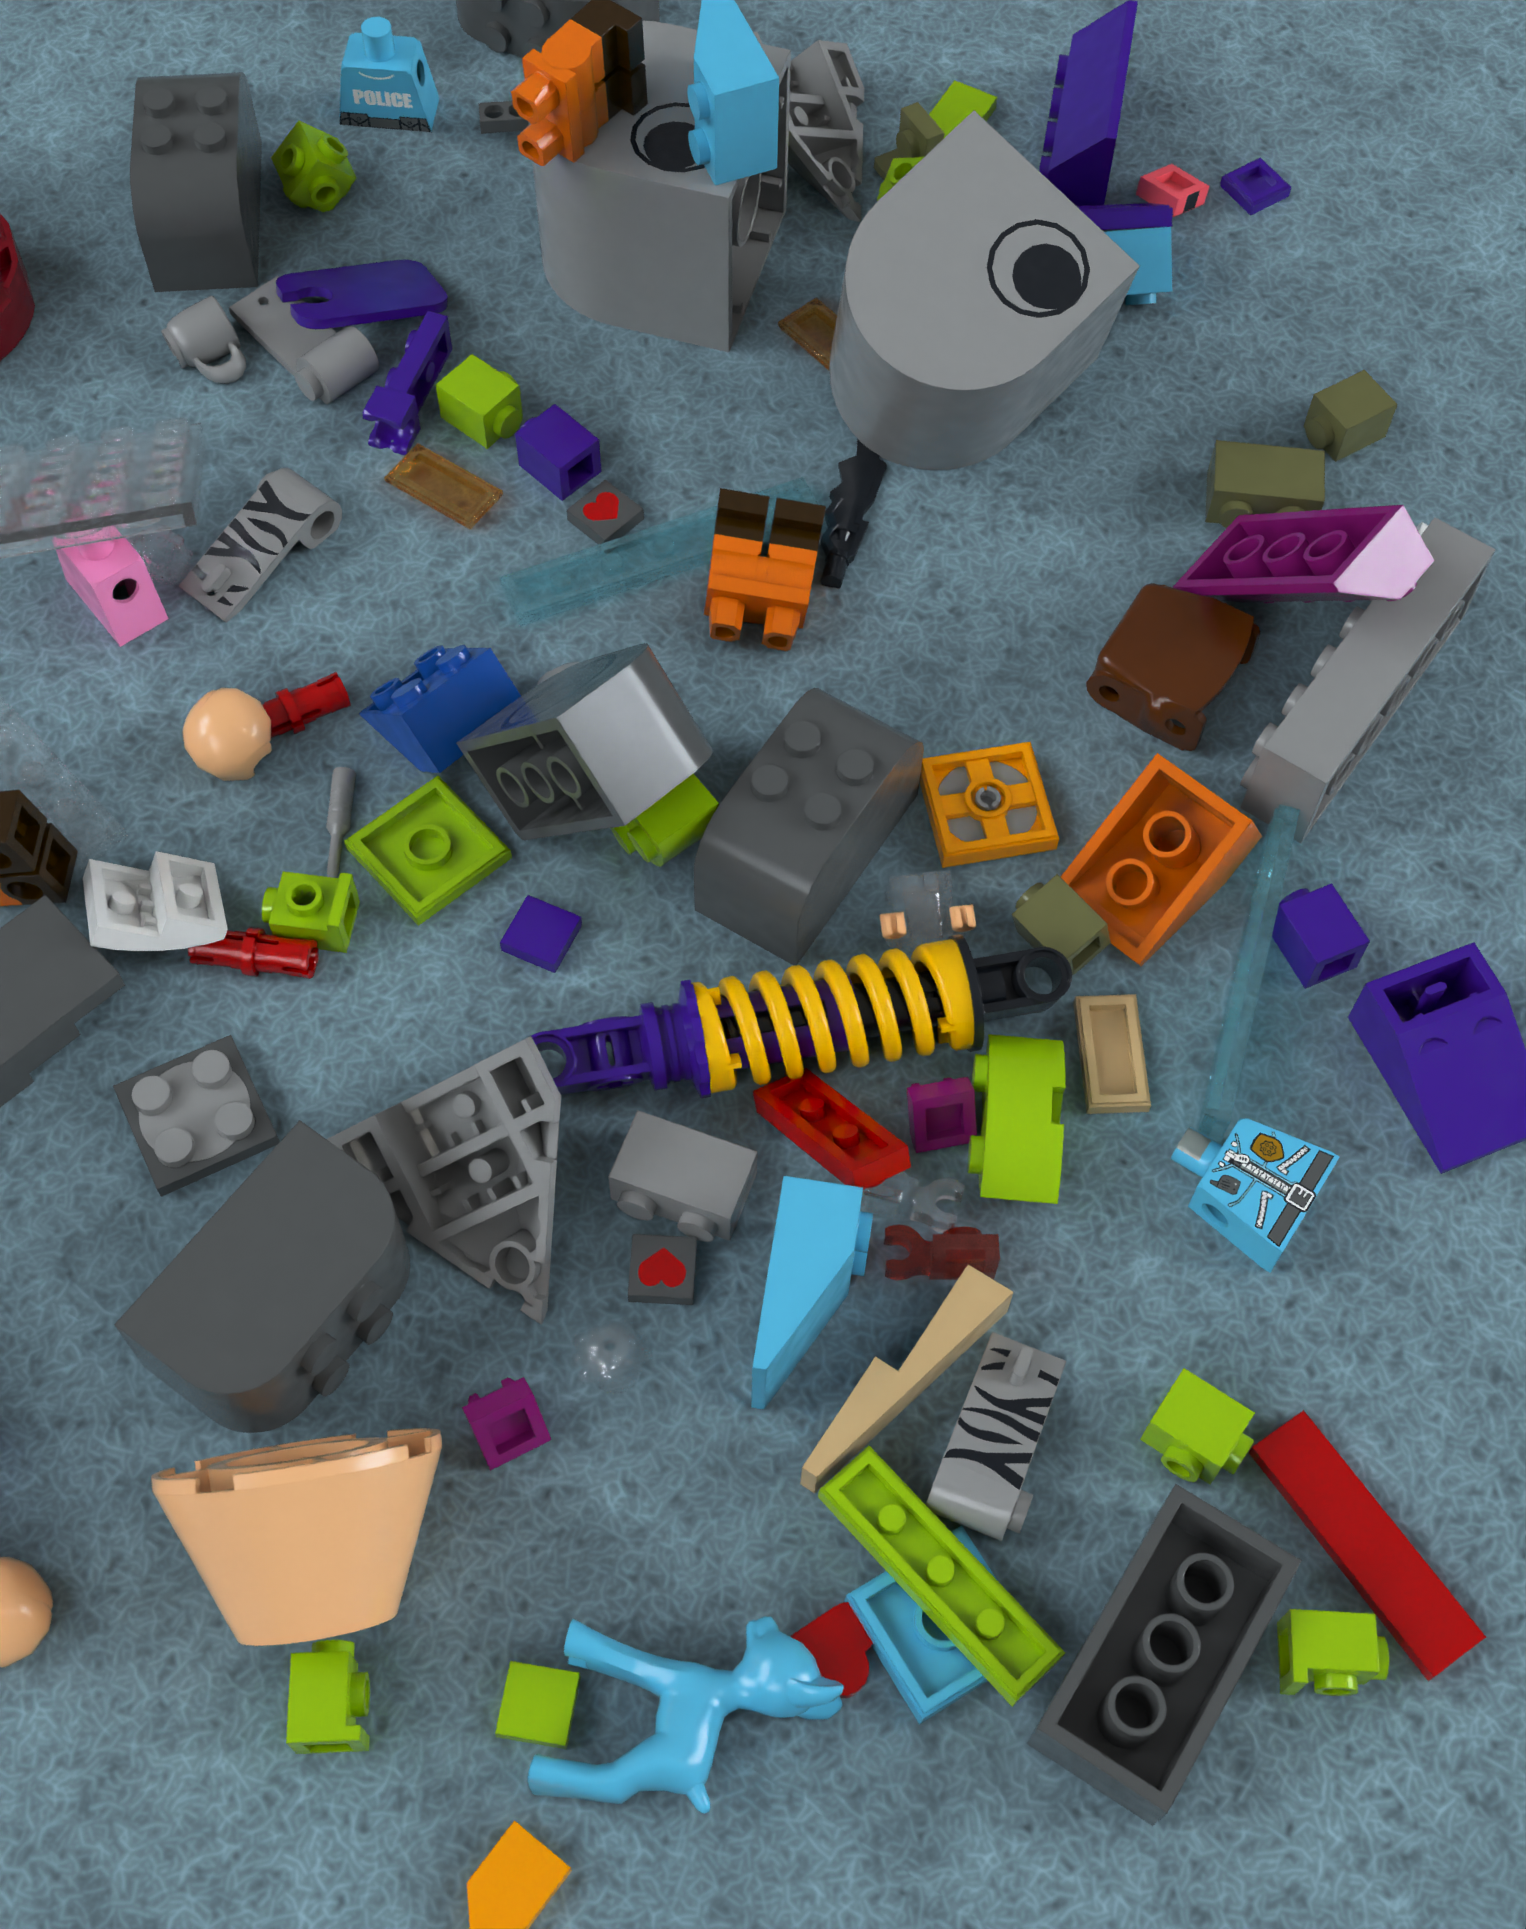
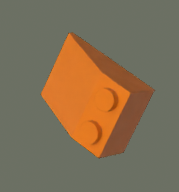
[1061,753,1262,966]

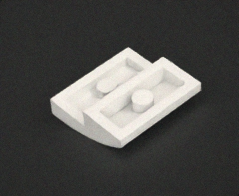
[82,851,228,951]

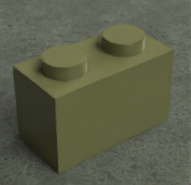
[1205,440,1325,528]

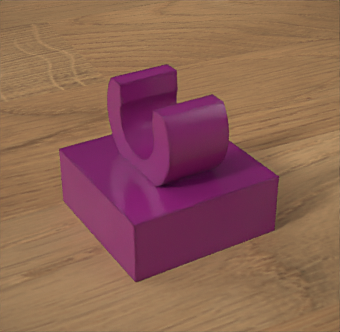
[907,1077,977,1153]
[462,1377,552,1471]

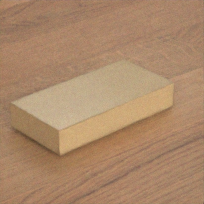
[1073,994,1151,1114]

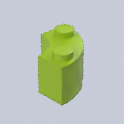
[610,773,719,867]
[967,1034,1066,1204]

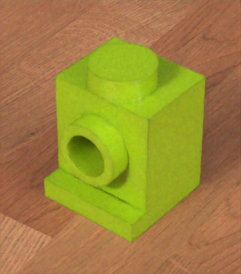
[262,871,360,953]
[1277,1609,1389,1696]
[286,1640,370,1754]

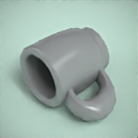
[161,296,246,384]

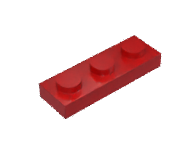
[753,1068,911,1190]

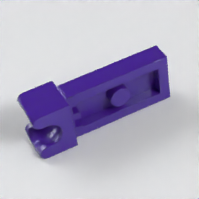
[362,311,452,456]

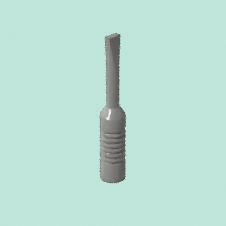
[326,767,356,878]

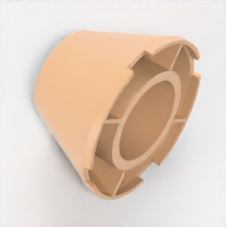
[151,1428,442,1646]

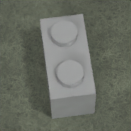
[608,1110,758,1242]

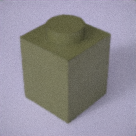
[1303,370,1398,462]
[1012,874,1111,976]

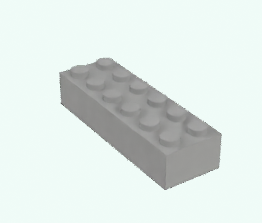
[1240,517,1496,843]

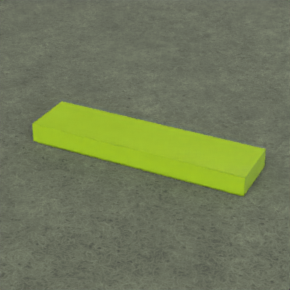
[818,1446,1065,1707]

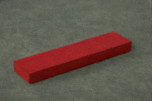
[1248,1410,1486,1681]

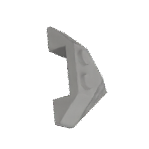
[753,32,864,222]
[327,1036,561,1324]

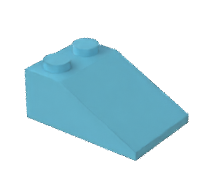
[687,0,779,186]
[751,1176,873,1409]

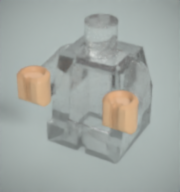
[879,870,976,957]

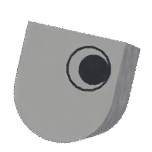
[528,20,791,352]
[829,110,1140,470]

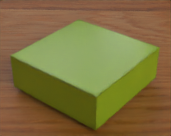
[495,1661,581,1749]

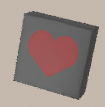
[566,480,644,550]
[628,1234,697,1305]

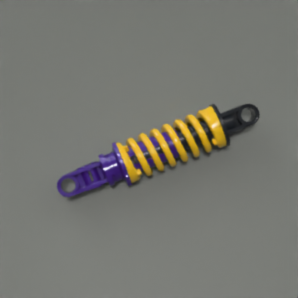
[531,934,1072,1099]

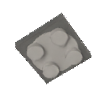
[113,1035,280,1197]

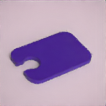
[276,259,448,330]

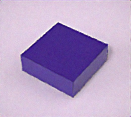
[1220,157,1292,216]
[500,895,582,973]

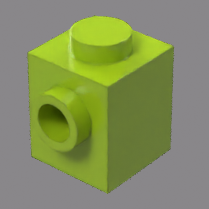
[436,354,523,449]
[1140,1368,1255,1484]

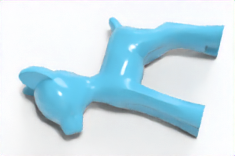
[527,1616,844,1814]

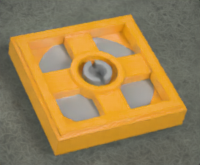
[920,742,1059,868]

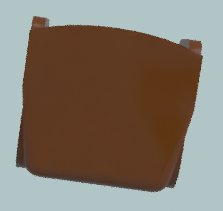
[1086,583,1260,751]

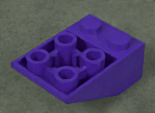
[1348,942,1526,1174]

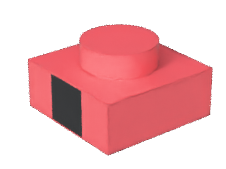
[1136,164,1209,217]

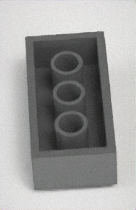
[1027,1484,1302,1826]

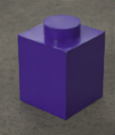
[515,404,602,501]
[1268,883,1370,989]

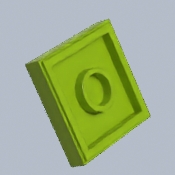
[344,775,512,926]

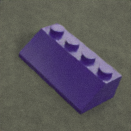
[1039,0,1138,206]

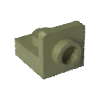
[874,102,944,180]

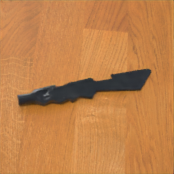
[820,438,887,589]

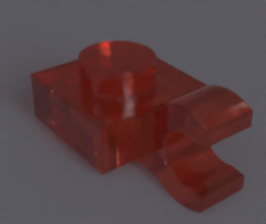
[883,1224,1000,1280]

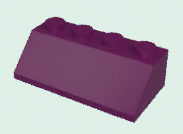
[1172,505,1434,603]

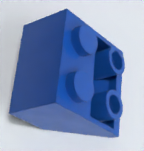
[359,645,521,773]

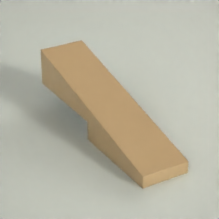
[800,1264,1014,1493]

